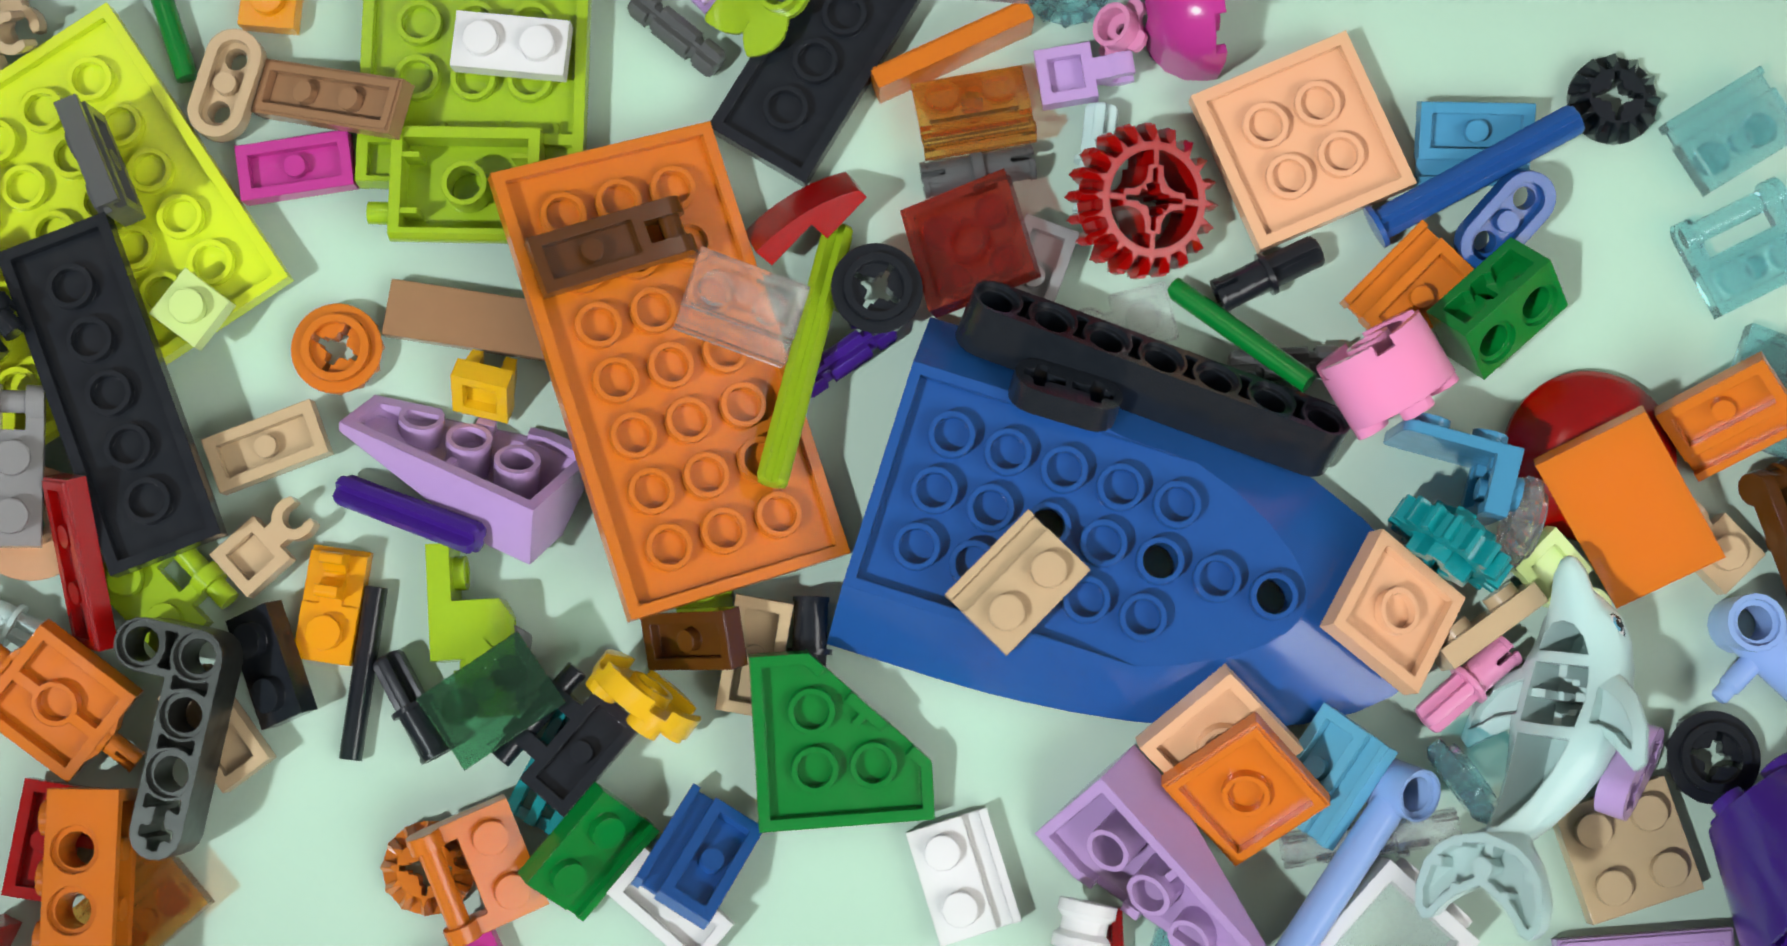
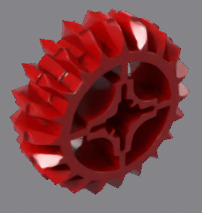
[1064,123,1218,279]

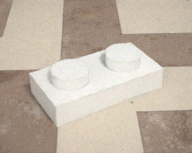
[450,10,573,83]
[606,847,735,946]

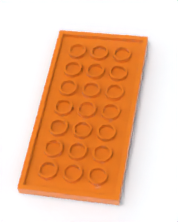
[488,121,851,623]

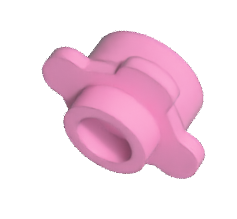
[1093,0,1148,56]

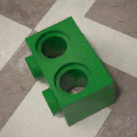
[1426,237,1568,380]

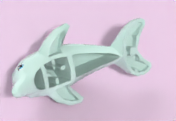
[1415,555,1649,942]

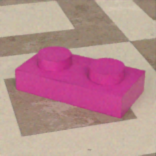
[234,130,359,206]

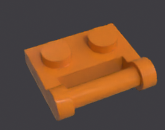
[405,794,549,946]

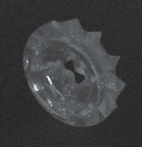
[1495,476,1549,568]

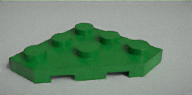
[748,650,935,833]

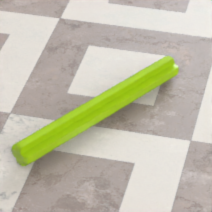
[757,223,853,489]

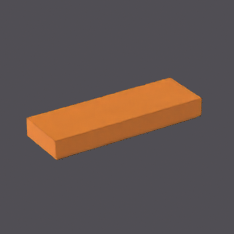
[871,0,1034,104]

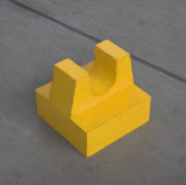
[450,349,517,424]

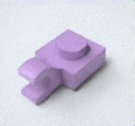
[1034,41,1136,111]

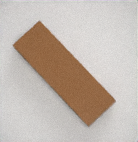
[251,59,415,140]
[382,279,545,362]

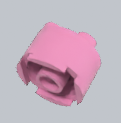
[1316,309,1459,440]

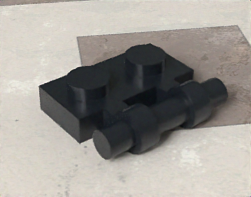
[491,662,638,817]

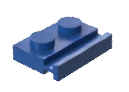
[631,783,762,930]

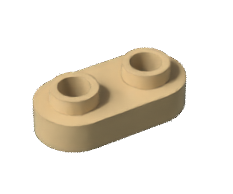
[187,29,267,142]

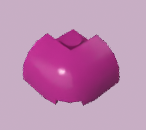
[1144,0,1228,81]

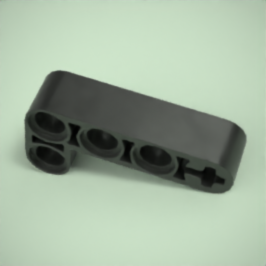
[114,617,244,860]

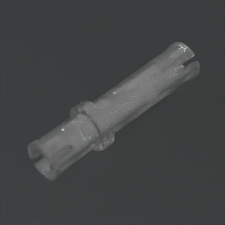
[1279,806,1462,870]

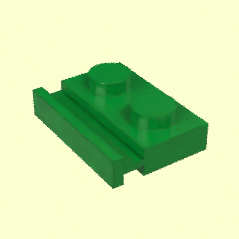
[517,781,660,922]

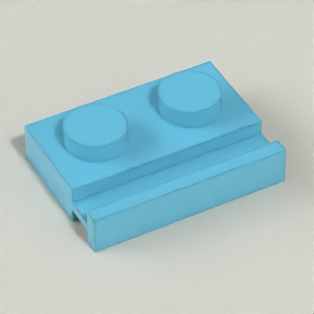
[1296,703,1398,851]

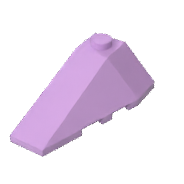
[339,395,585,565]
[1035,745,1266,946]

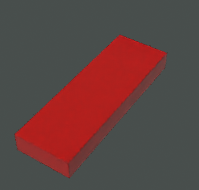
[42,473,116,652]

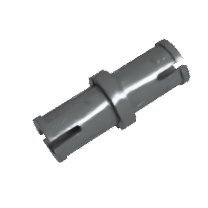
[919,143,1037,199]

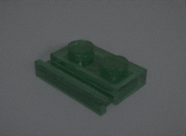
[416,631,566,771]

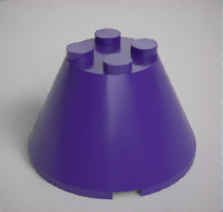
[1709,753,1787,946]

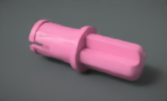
[1415,635,1523,733]

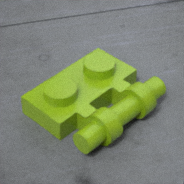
[103,548,239,653]

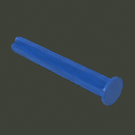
[1363,106,1585,248]

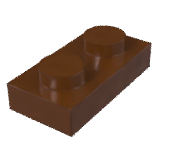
[641,606,748,670]

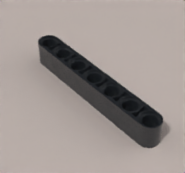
[955,281,1350,477]

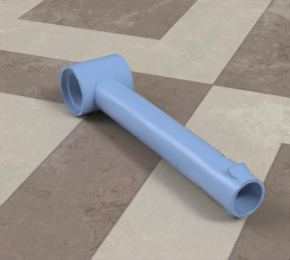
[1275,758,1441,946]

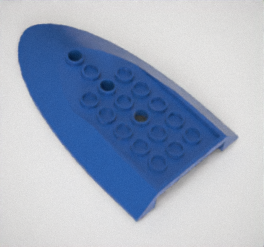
[827,317,1399,726]

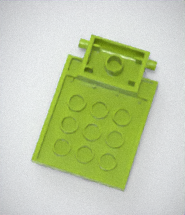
[355,0,592,244]

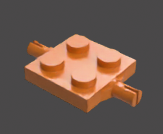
[0,619,146,783]

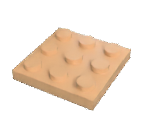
[1188,31,1417,253]

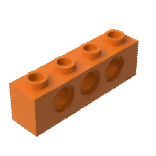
[32,787,139,946]

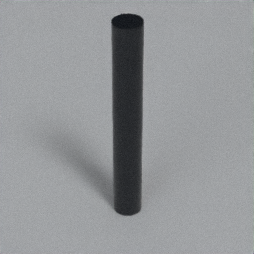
[339,586,388,761]

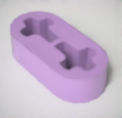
[1594,723,1664,821]

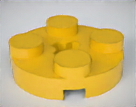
[585,649,701,744]

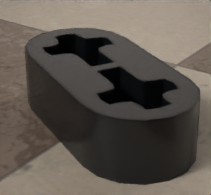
[1008,358,1123,432]

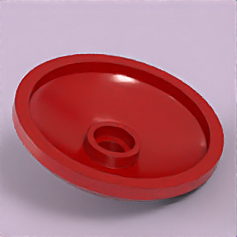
[1505,371,1677,541]

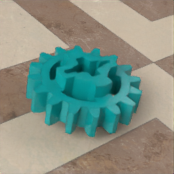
[1388,494,1513,592]

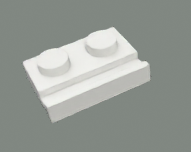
[906,807,1022,946]

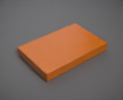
[1533,405,1726,609]

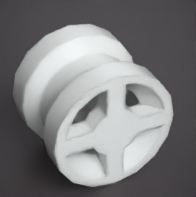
[1051,896,1118,946]

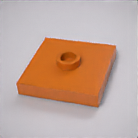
[1161,711,1331,866]

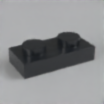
[225,600,318,730]

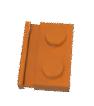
[1339,220,1474,330]
[1654,351,1787,482]

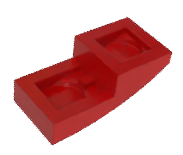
[746,172,867,266]

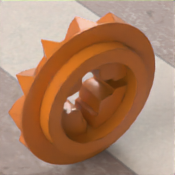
[291,304,385,396]
[380,821,474,916]

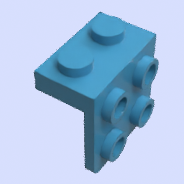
[1383,413,1525,526]

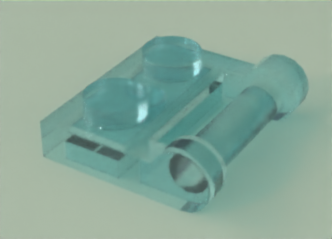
[1670,177,1787,320]

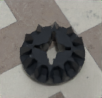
[1567,53,1661,145]
[830,243,923,336]
[1664,711,1761,805]

